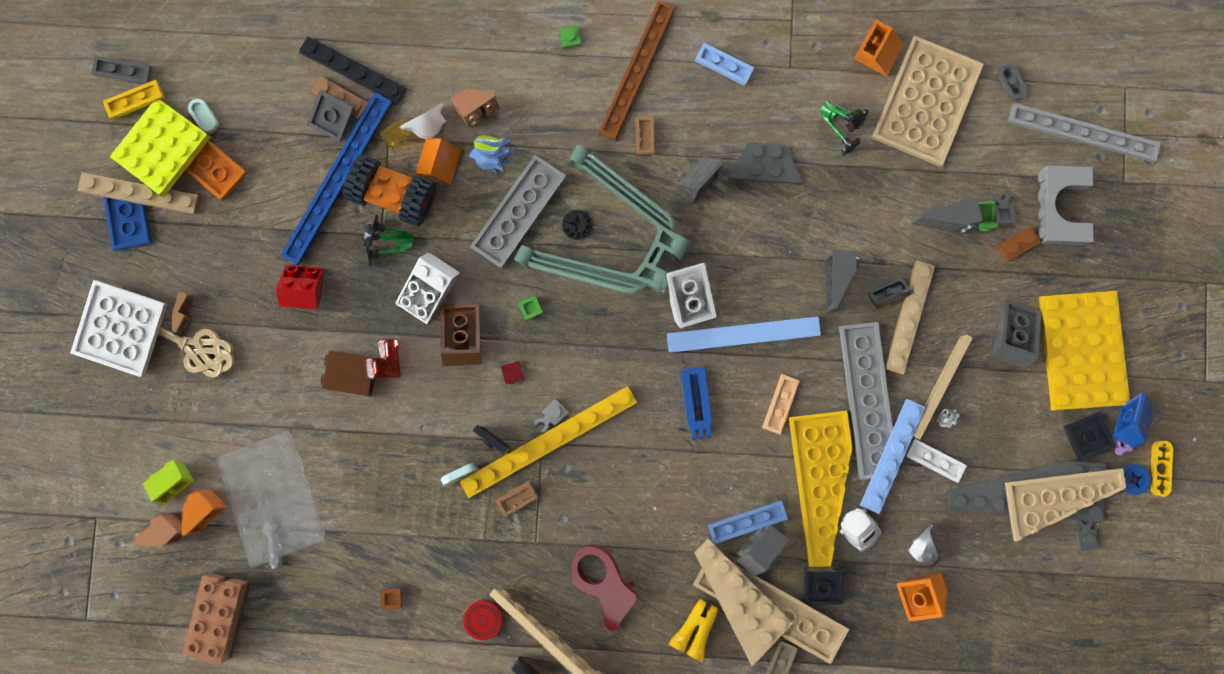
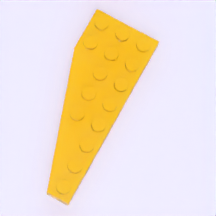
[789,411,852,567]

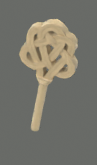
[158,327,235,378]

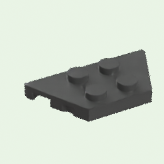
[728,142,801,184]

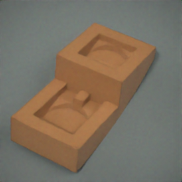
[172,292,194,335]

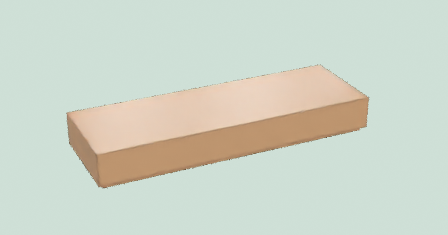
[762,374,800,435]

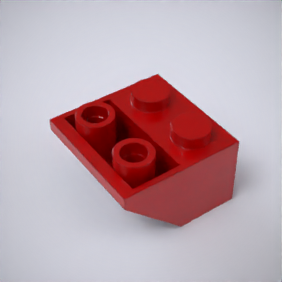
[276,265,324,309]

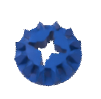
[1123,464,1151,495]

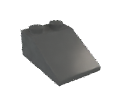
[677,157,724,203]
[911,198,983,234]
[826,250,859,313]
[991,299,1042,369]

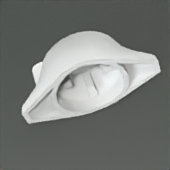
[400,103,446,139]

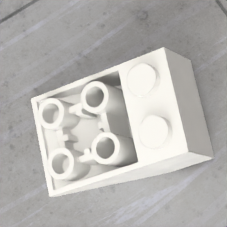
[395,252,460,324]

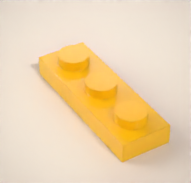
[103,80,165,120]

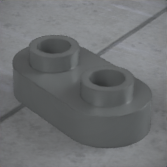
[997,64,1027,101]

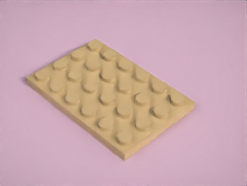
[871,35,984,167]

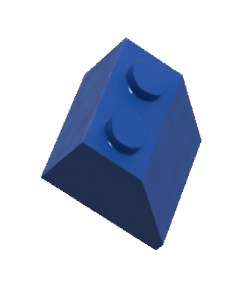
[1113,392,1153,448]

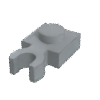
[534,399,569,433]

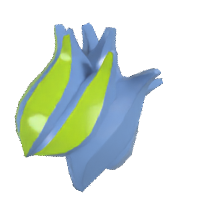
[469,135,515,174]

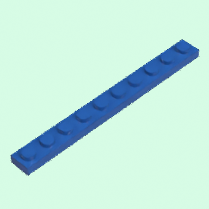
[280,92,393,266]

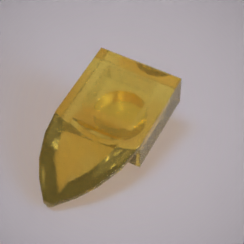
[380,118,414,150]

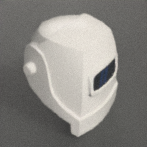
[840,508,882,552]

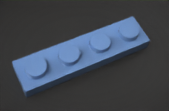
[708,500,788,544]

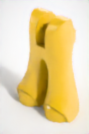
[668,599,718,662]

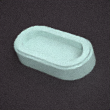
[188,99,219,134]
[441,463,479,486]

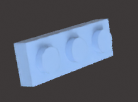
[695,43,754,86]

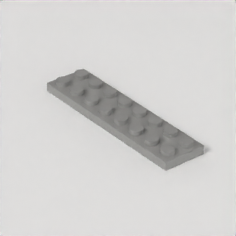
[839,322,899,480]

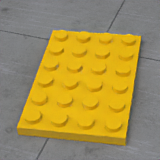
[1039,291,1130,411]

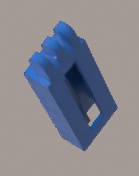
[680,367,712,440]

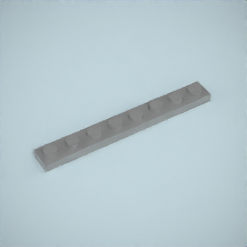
[1008,103,1161,163]

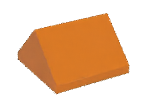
[415,139,462,185]

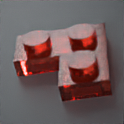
[366,339,401,379]

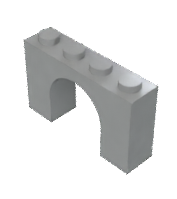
[1038,166,1093,245]

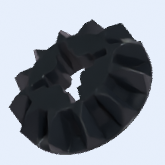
[562,209,592,240]

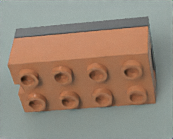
[182,572,251,664]

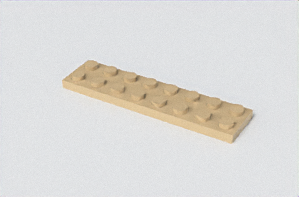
[692,562,849,664]

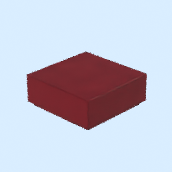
[501,361,525,385]

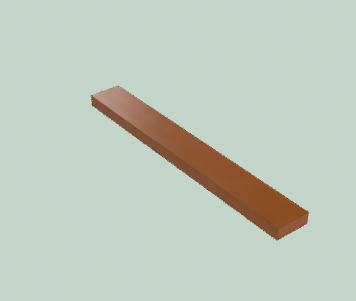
[598,0,676,141]

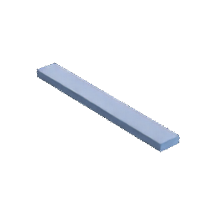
[667,317,821,353]

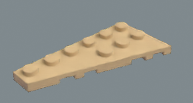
[1005,468,1126,542]
[694,539,793,666]

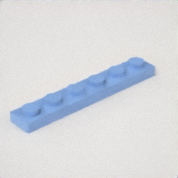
[860,399,925,514]

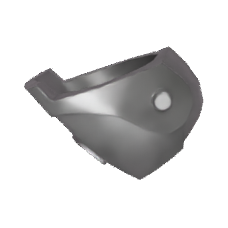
[907,521,942,567]

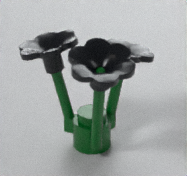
[820,101,869,156]
[362,214,413,267]

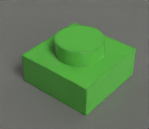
[559,25,581,49]
[518,295,543,321]

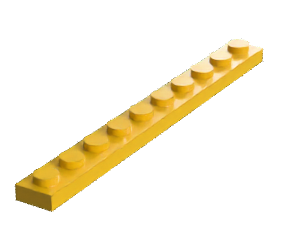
[459,386,637,498]

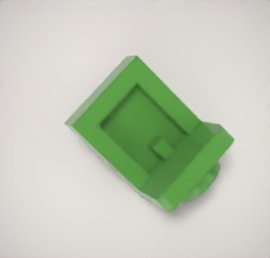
[977,201,998,231]

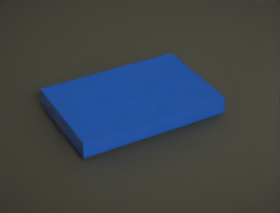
[103,197,152,251]

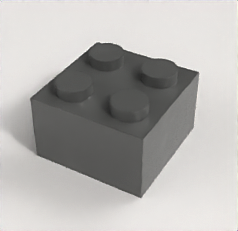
[736,525,789,576]

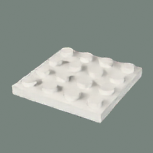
[70,280,167,377]

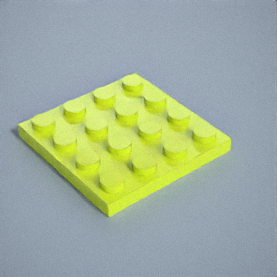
[110,99,211,198]

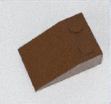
[441,304,482,366]

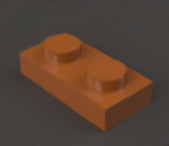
[997,226,1041,262]

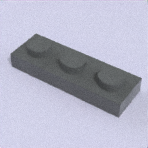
[91,56,153,85]

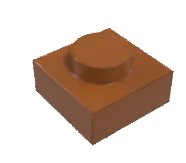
[380,588,402,610]

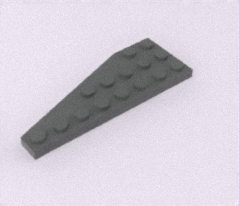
[947,461,1106,522]

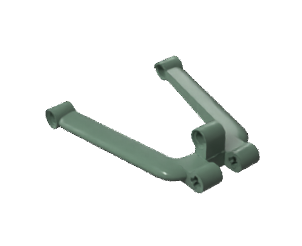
[514,145,691,294]

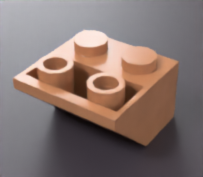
[451,88,499,128]
[132,513,184,546]

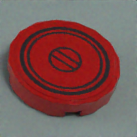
[463,600,503,641]

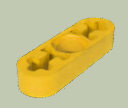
[1150,441,1173,497]

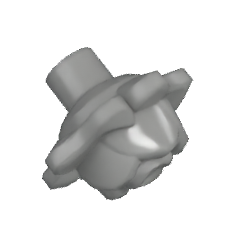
[936,408,960,428]

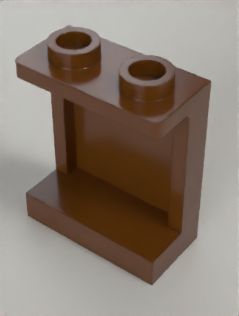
[320,351,379,397]

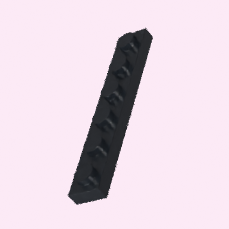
[298,36,407,105]

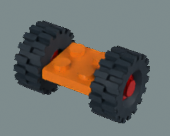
[343,154,436,227]

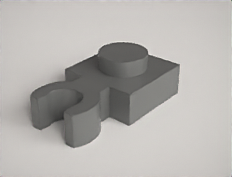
[993,193,1016,226]
[1075,520,1100,551]

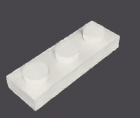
[905,439,967,483]

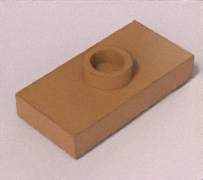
[635,117,655,155]
[495,481,538,517]

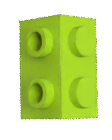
[143,460,194,505]

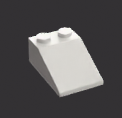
[667,263,716,328]

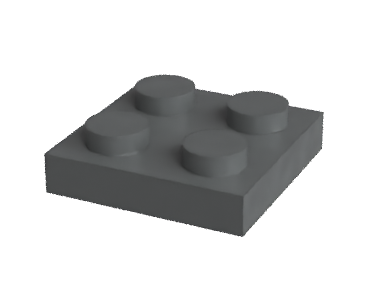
[307,90,355,142]

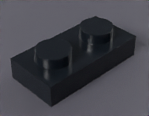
[868,277,911,309]

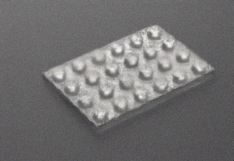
[216,430,327,568]

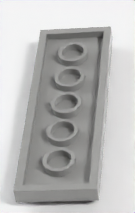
[470,155,566,269]

